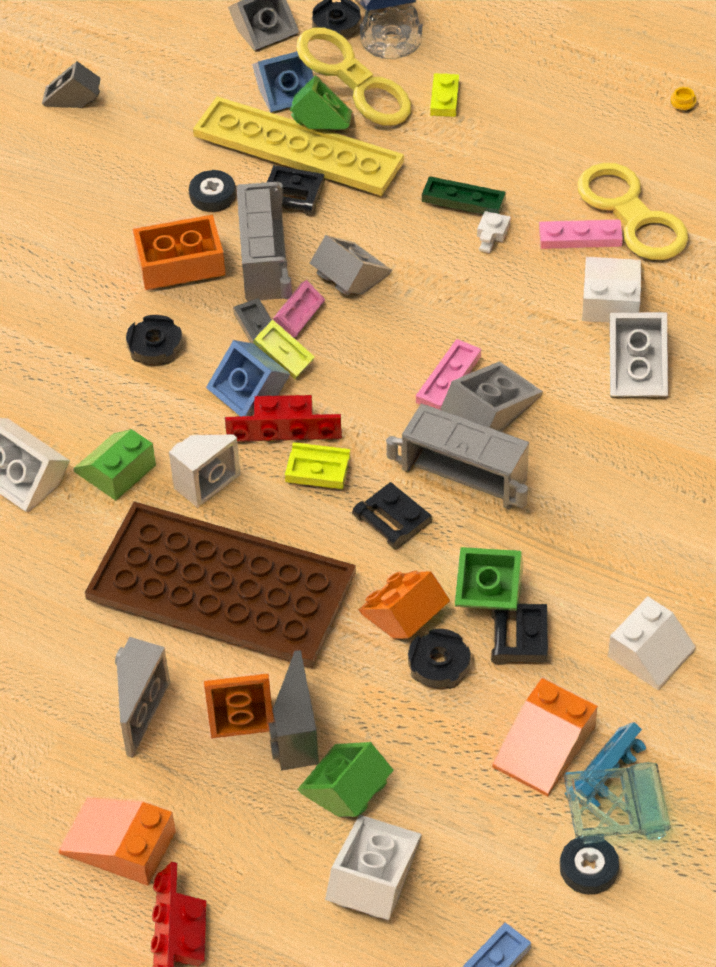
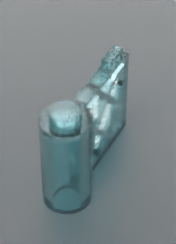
[563,762,671,844]

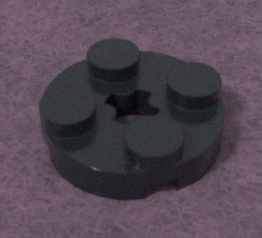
[312,0,362,37]
[126,315,183,364]
[408,629,471,689]

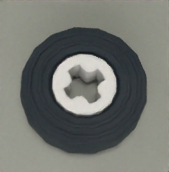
[188,170,236,212]
[559,835,619,894]

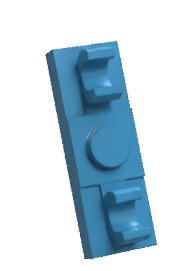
[565,722,646,809]

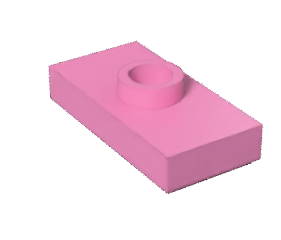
[273,280,325,338]

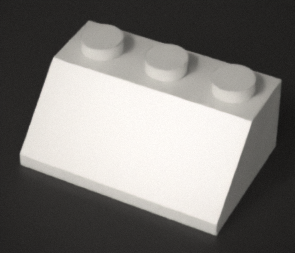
[0,418,70,512]

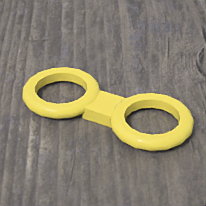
[296,28,411,126]
[578,163,688,260]

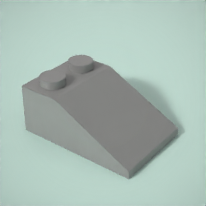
[440,361,543,432]
[115,637,170,758]

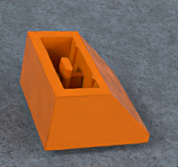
[358,570,451,639]

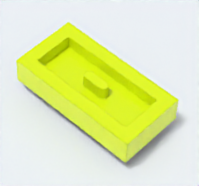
[430,73,459,117]
[253,320,315,379]

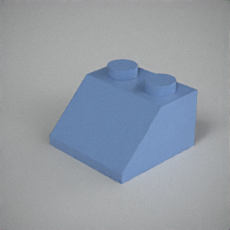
[252,51,314,112]
[206,340,290,416]

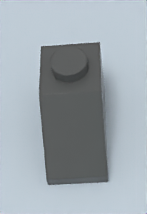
[42,61,101,108]

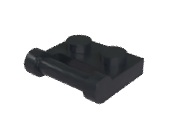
[267,165,325,215]
[352,482,432,549]
[491,604,548,665]

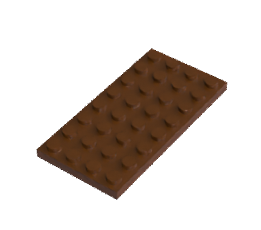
[85,501,356,667]

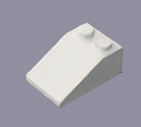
[582,257,641,323]
[610,312,668,397]
[325,815,421,920]

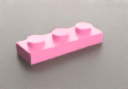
[539,220,623,249]
[416,339,481,410]

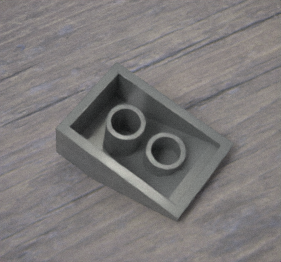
[268,650,319,771]

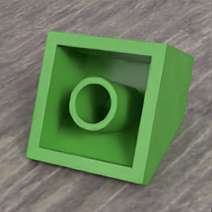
[290,75,352,129]
[73,429,156,501]
[455,547,523,611]
[297,742,394,817]

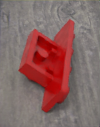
[225,395,342,441]
[150,861,207,967]

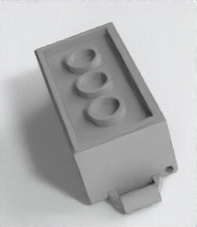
[236,182,292,301]
[386,403,529,509]

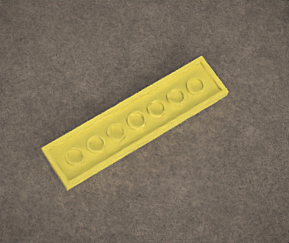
[193,96,404,196]

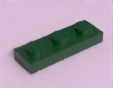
[422,176,506,214]

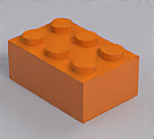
[133,214,226,290]

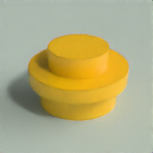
[670,87,697,110]

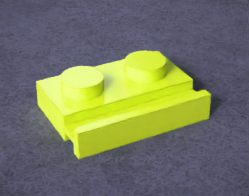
[285,442,350,489]

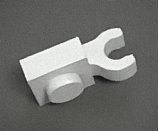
[477,211,511,253]

